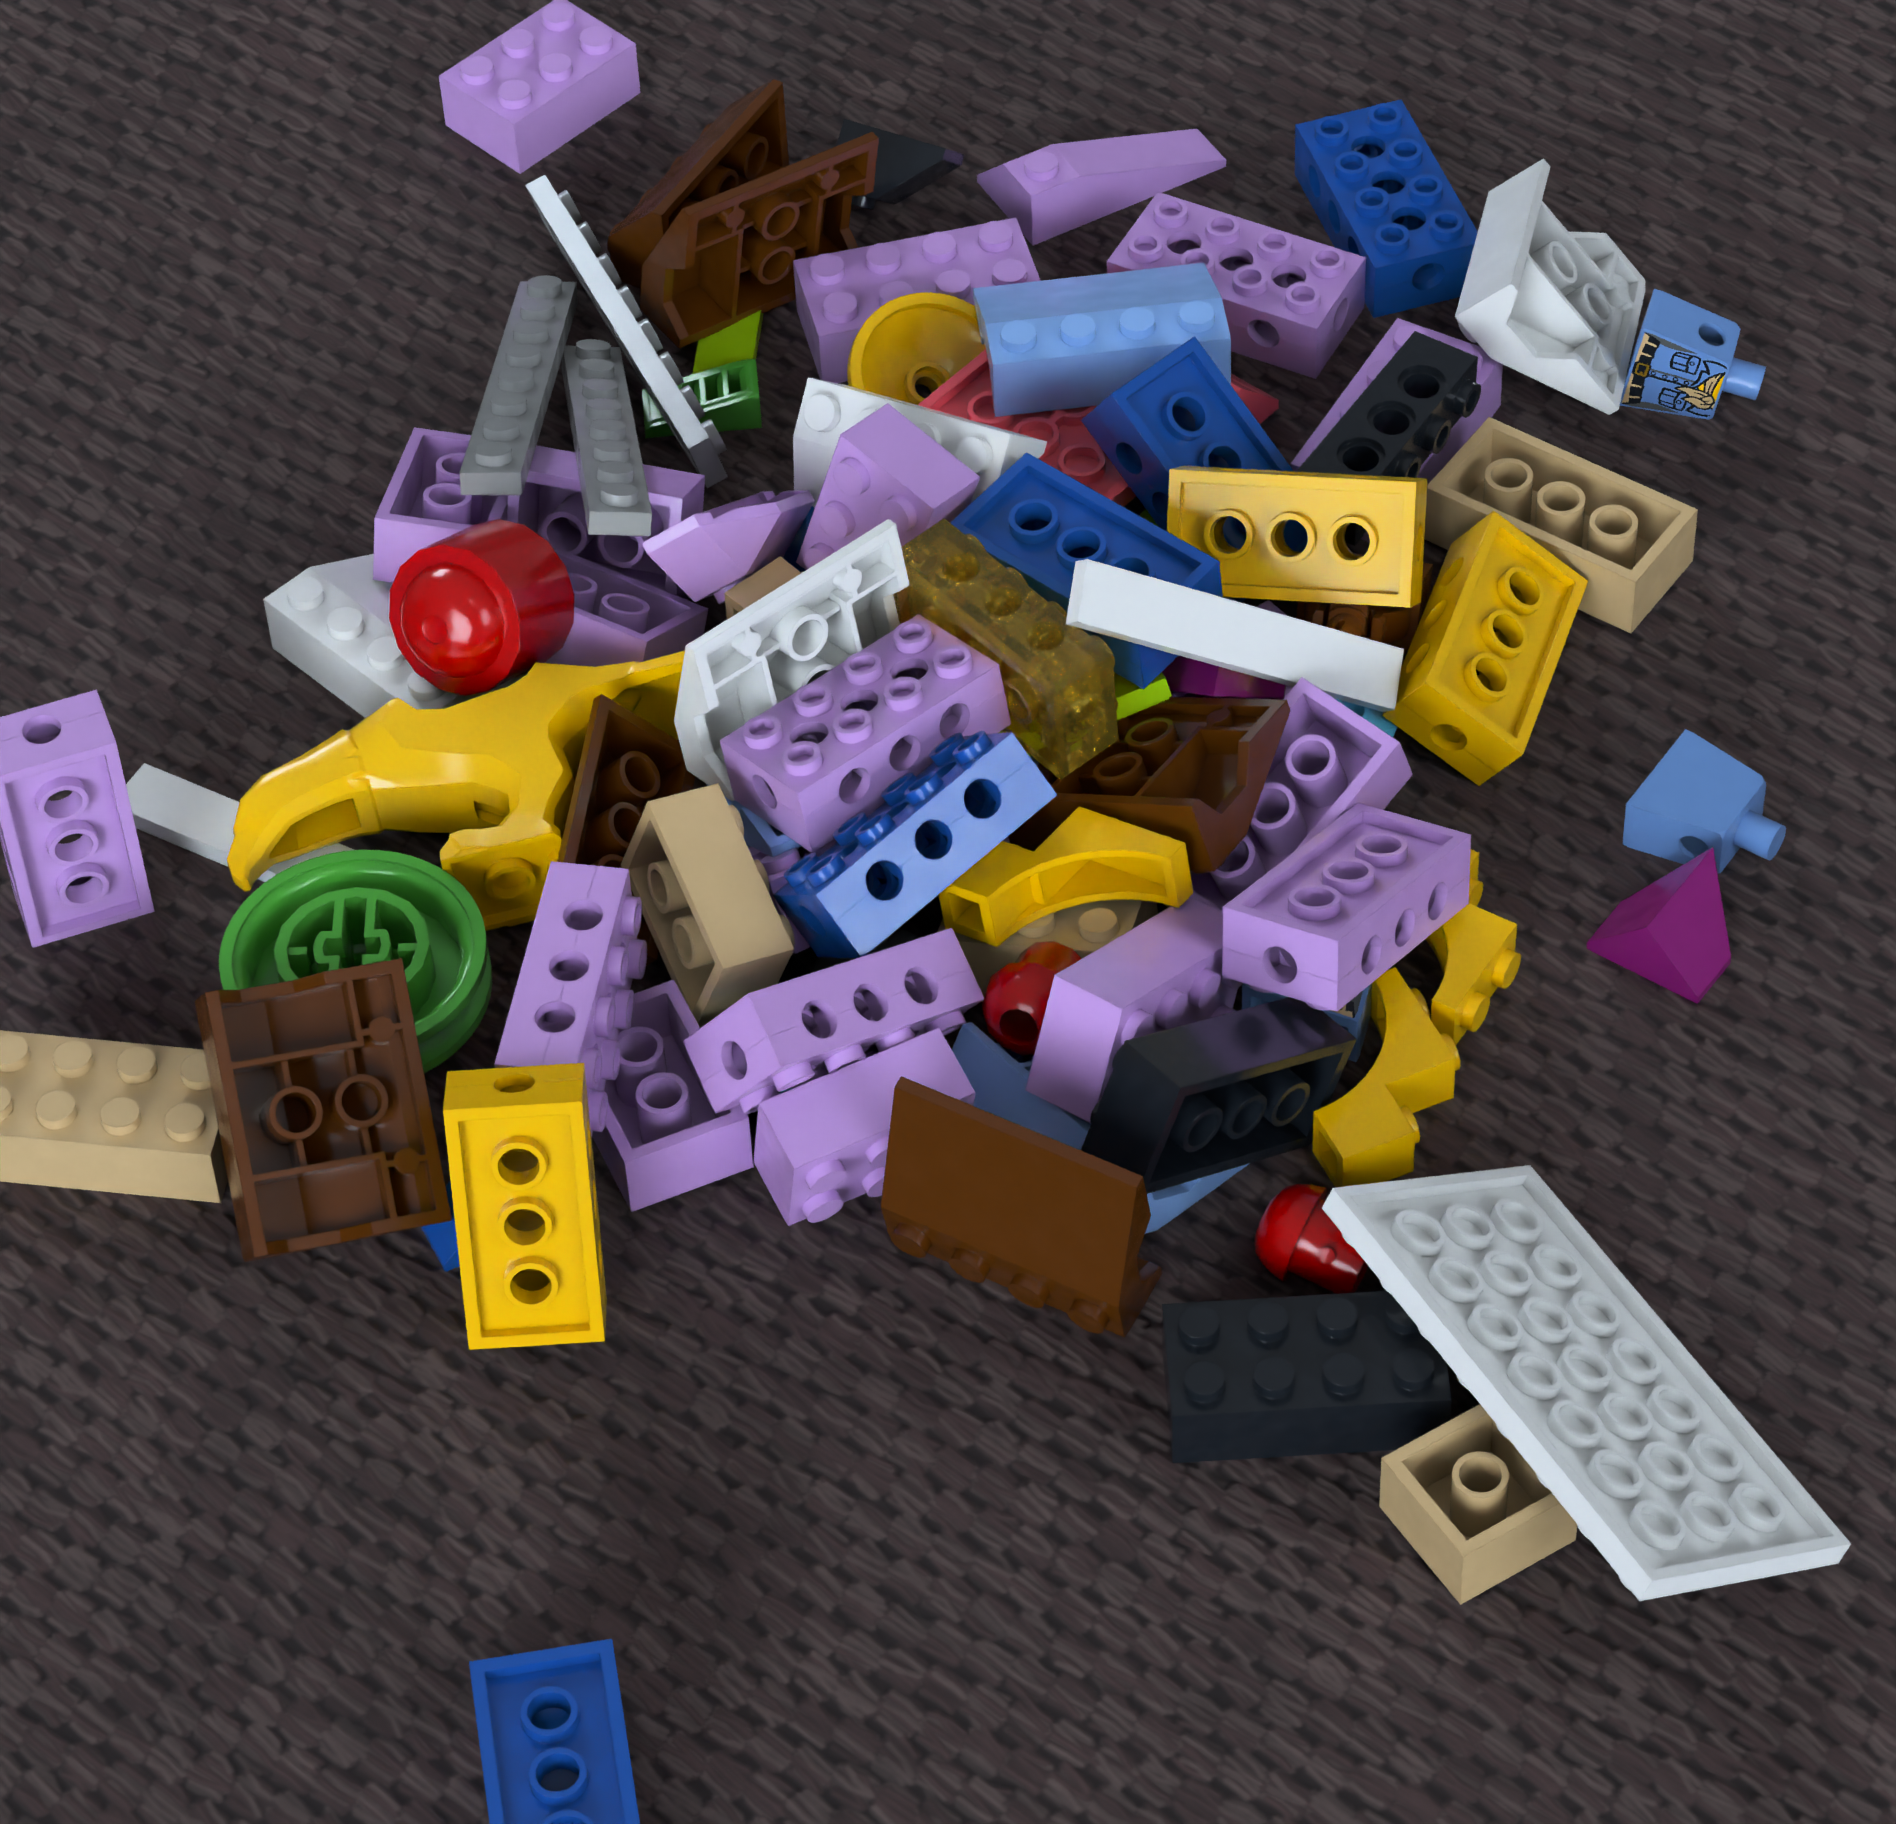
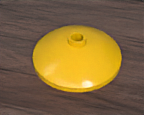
[847,292,986,405]

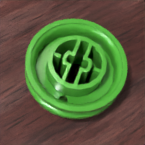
[219,850,492,1073]

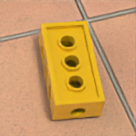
[1167,466,1427,608]
[1382,511,1588,786]
[443,1063,607,1350]

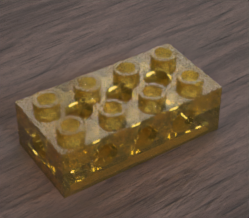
[893,518,1118,780]

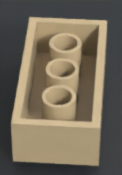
[1424,417,1698,633]
[0,1030,228,1203]

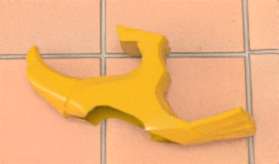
[227,651,685,931]

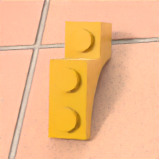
[938,806,1194,947]
[1425,849,1521,1046]
[1312,967,1460,1187]

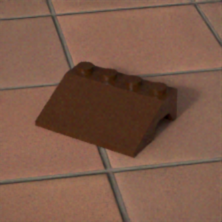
[640,132,879,348]
[1008,697,1290,874]
[195,958,452,1262]
[881,1076,1162,1337]

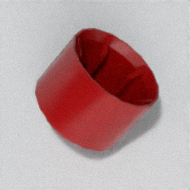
[389,519,574,696]

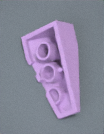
[977,129,1226,246]

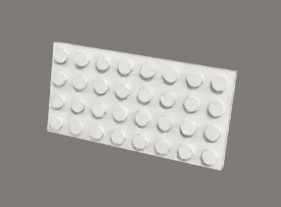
[1322,1165,1851,1601]

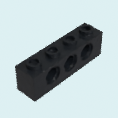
[1296,331,1481,546]

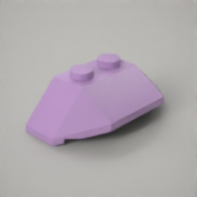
[641,490,815,604]

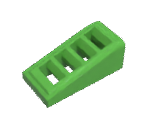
[642,359,762,438]

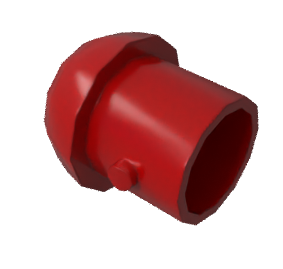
[982,941,1081,1057]
[1255,1184,1369,1294]

